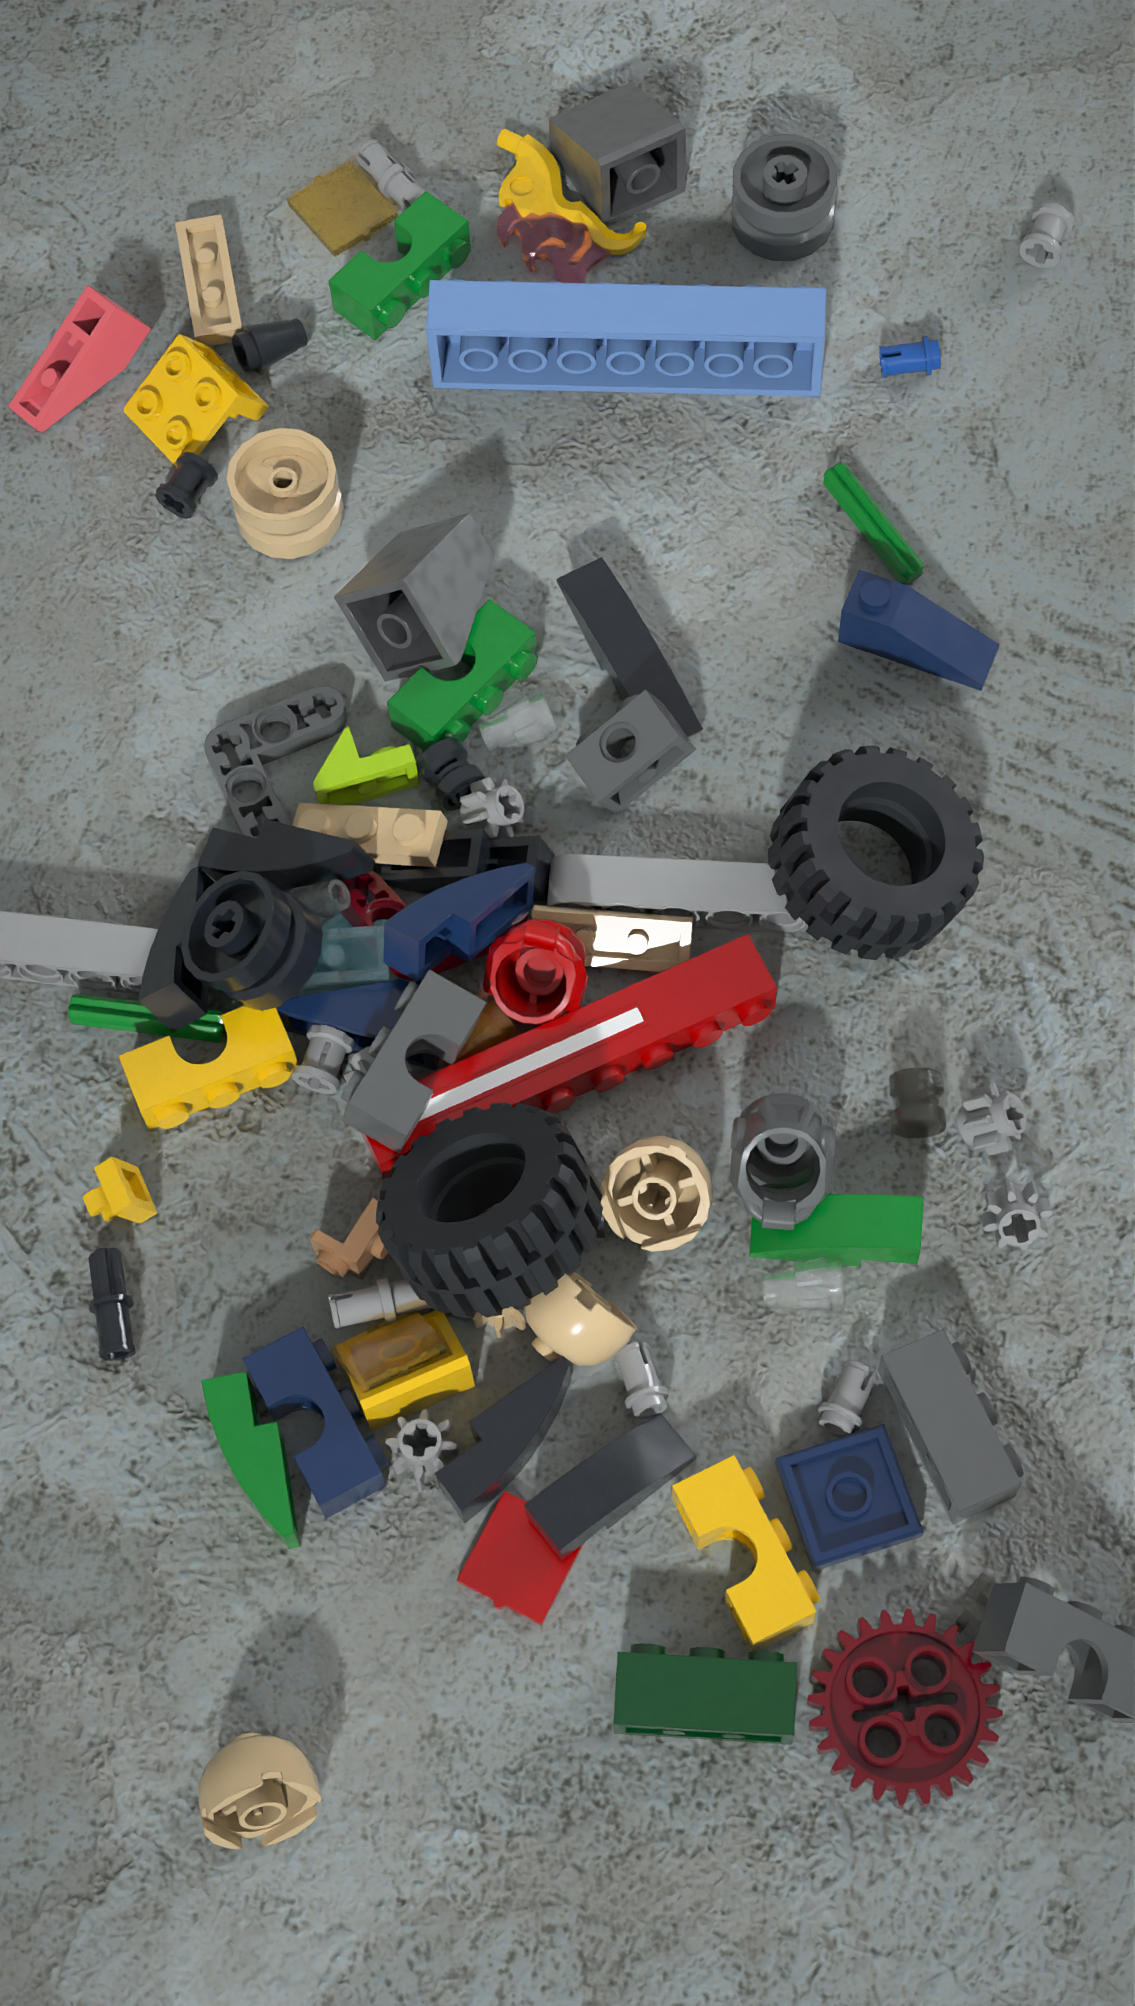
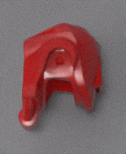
[483,919,588,1026]

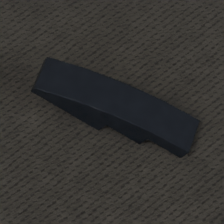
[556,557,703,738]

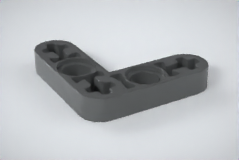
[204,686,347,838]

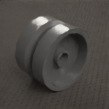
[732,134,837,261]

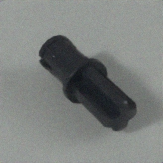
[88,1248,136,1361]

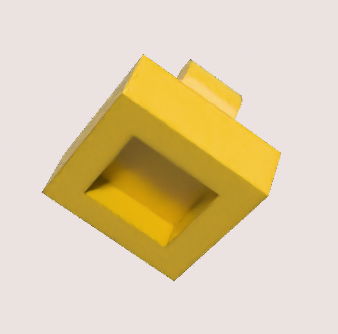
[82,1156,158,1224]

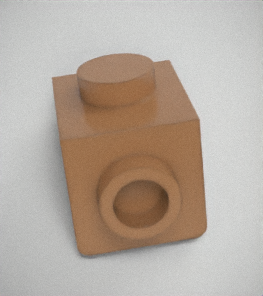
[309,1198,388,1281]

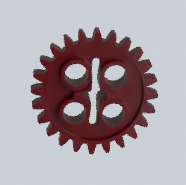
[807,1608,1003,1809]

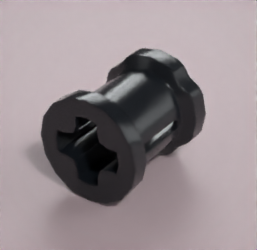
[155,452,218,519]

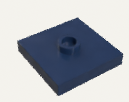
[775,1424,924,1572]

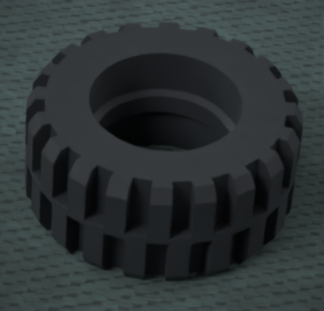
[768,745,984,960]
[376,1102,603,1318]

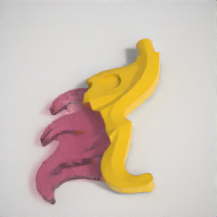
[497,128,646,283]

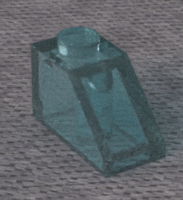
[300,925,390,991]

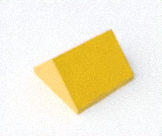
[338,1310,475,1432]

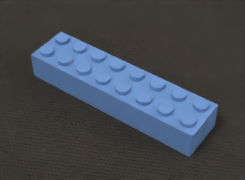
[426,279,826,397]

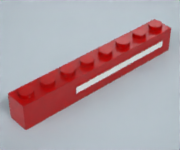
[361,934,777,1181]

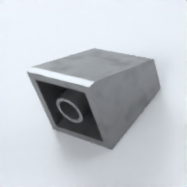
[548,82,686,227]
[334,513,494,682]

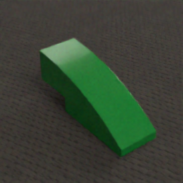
[749,1194,924,1267]
[201,1372,301,1549]

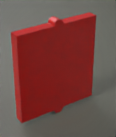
[457,1491,585,1626]

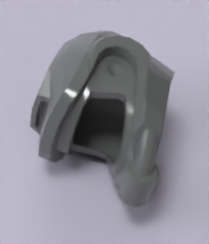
[730,1093,836,1230]

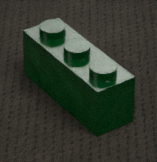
[613,1643,797,1745]

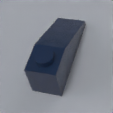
[838,570,1000,691]
[277,979,440,1071]

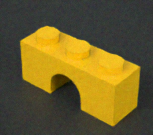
[119,1006,299,1131]
[672,1455,820,1652]

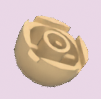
[600,1136,713,1252]
[525,1271,637,1366]
[198,1733,321,1849]

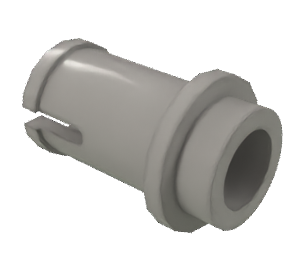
[614,1342,669,1419]
[818,1360,878,1437]

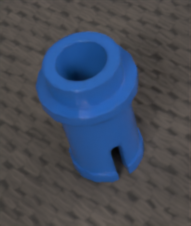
[879,336,941,378]

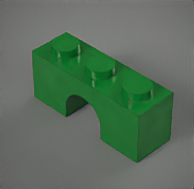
[328,191,471,340]
[387,599,538,751]

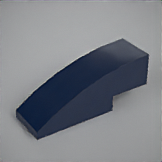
[383,863,535,982]

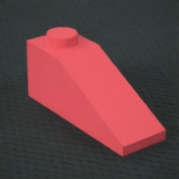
[8,285,151,433]

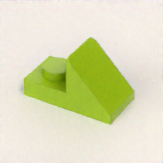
[313,726,420,806]

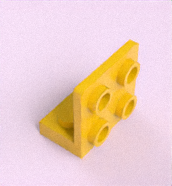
[124,334,269,467]

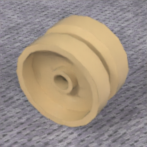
[226,428,344,559]

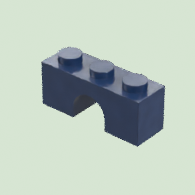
[242,1326,389,1519]

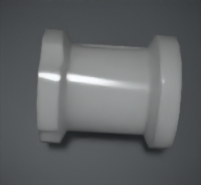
[1019,202,1075,268]
[291,1025,355,1094]

